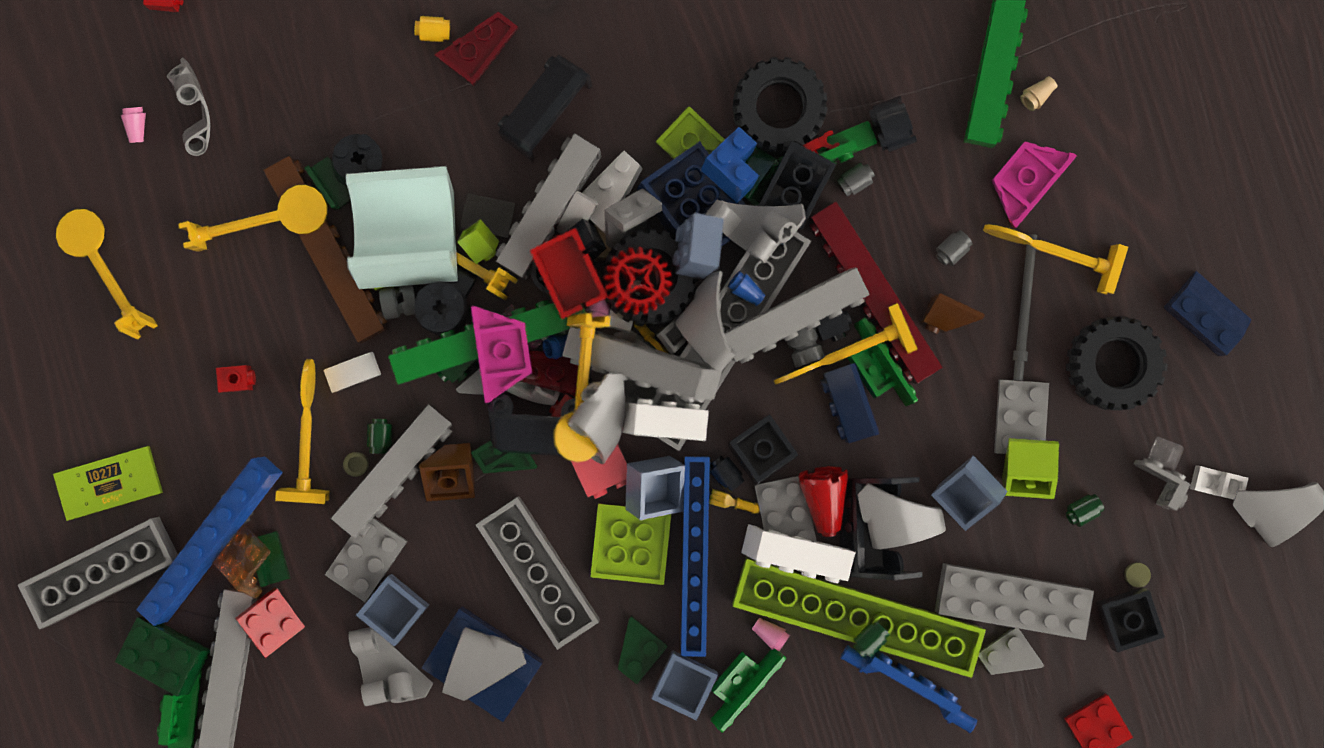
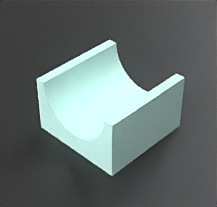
[346,166,458,289]

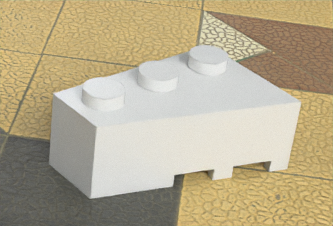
[622,399,708,441]

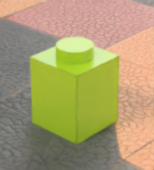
[457,219,499,264]

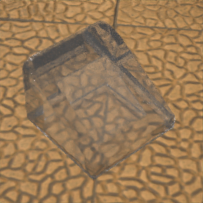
[1148,437,1184,470]

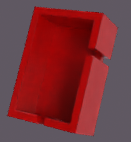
[529,228,608,319]

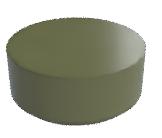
[343,452,369,477]
[1124,562,1151,588]

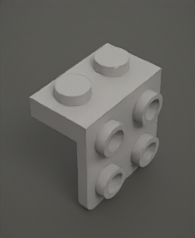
[604,189,662,248]
[1134,458,1191,511]

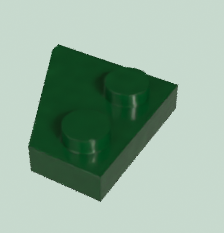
[471,441,538,473]
[618,615,668,684]

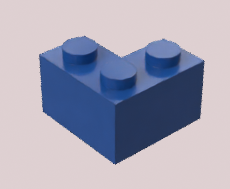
[701,127,759,203]

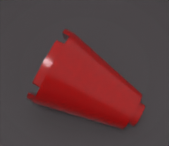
[798,466,848,537]

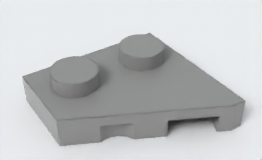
[978,627,1044,675]

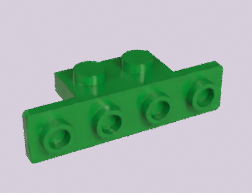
[779,121,877,163]
[847,318,918,407]
[711,648,786,733]
[157,671,202,748]

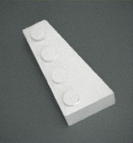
[741,524,855,583]

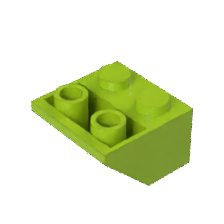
[1002,438,1059,499]

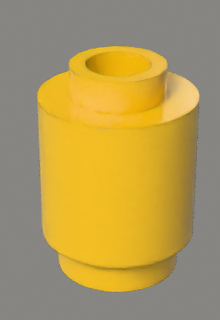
[415,16,450,42]

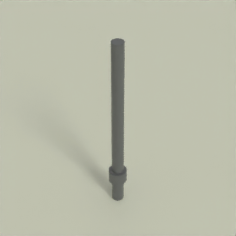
[1013,234,1037,381]

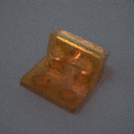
[213,525,270,599]

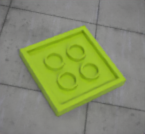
[591,503,671,585]

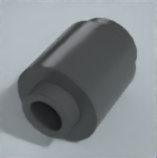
[837,162,875,197]
[936,230,973,266]

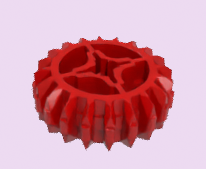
[604,247,672,315]

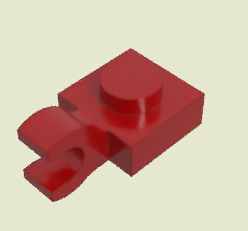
[802,131,839,153]

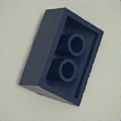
[1163,271,1252,356]
[820,363,880,443]

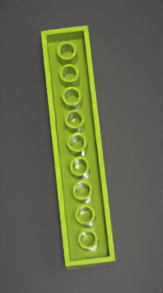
[732,557,986,678]

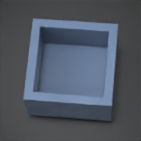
[673,213,724,279]
[626,456,685,520]
[932,456,1008,531]
[356,574,429,647]
[651,650,718,720]

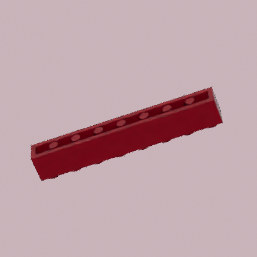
[809,202,943,384]

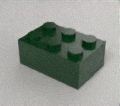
[115,617,210,696]

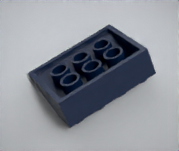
[637,141,746,248]
[422,606,544,722]

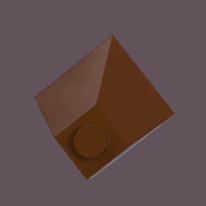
[920,293,985,335]
[419,443,475,502]

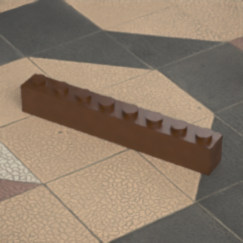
[263,156,388,343]

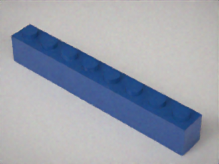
[681,456,710,657]
[136,457,283,626]

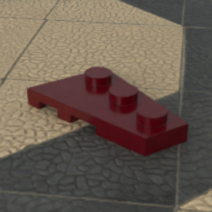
[435,12,518,86]
[520,351,579,396]

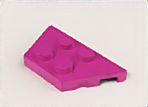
[992,142,1077,229]
[471,306,532,403]

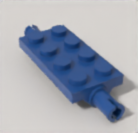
[840,645,977,733]

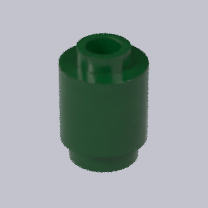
[367,419,392,454]
[1065,494,1105,527]
[853,621,890,658]

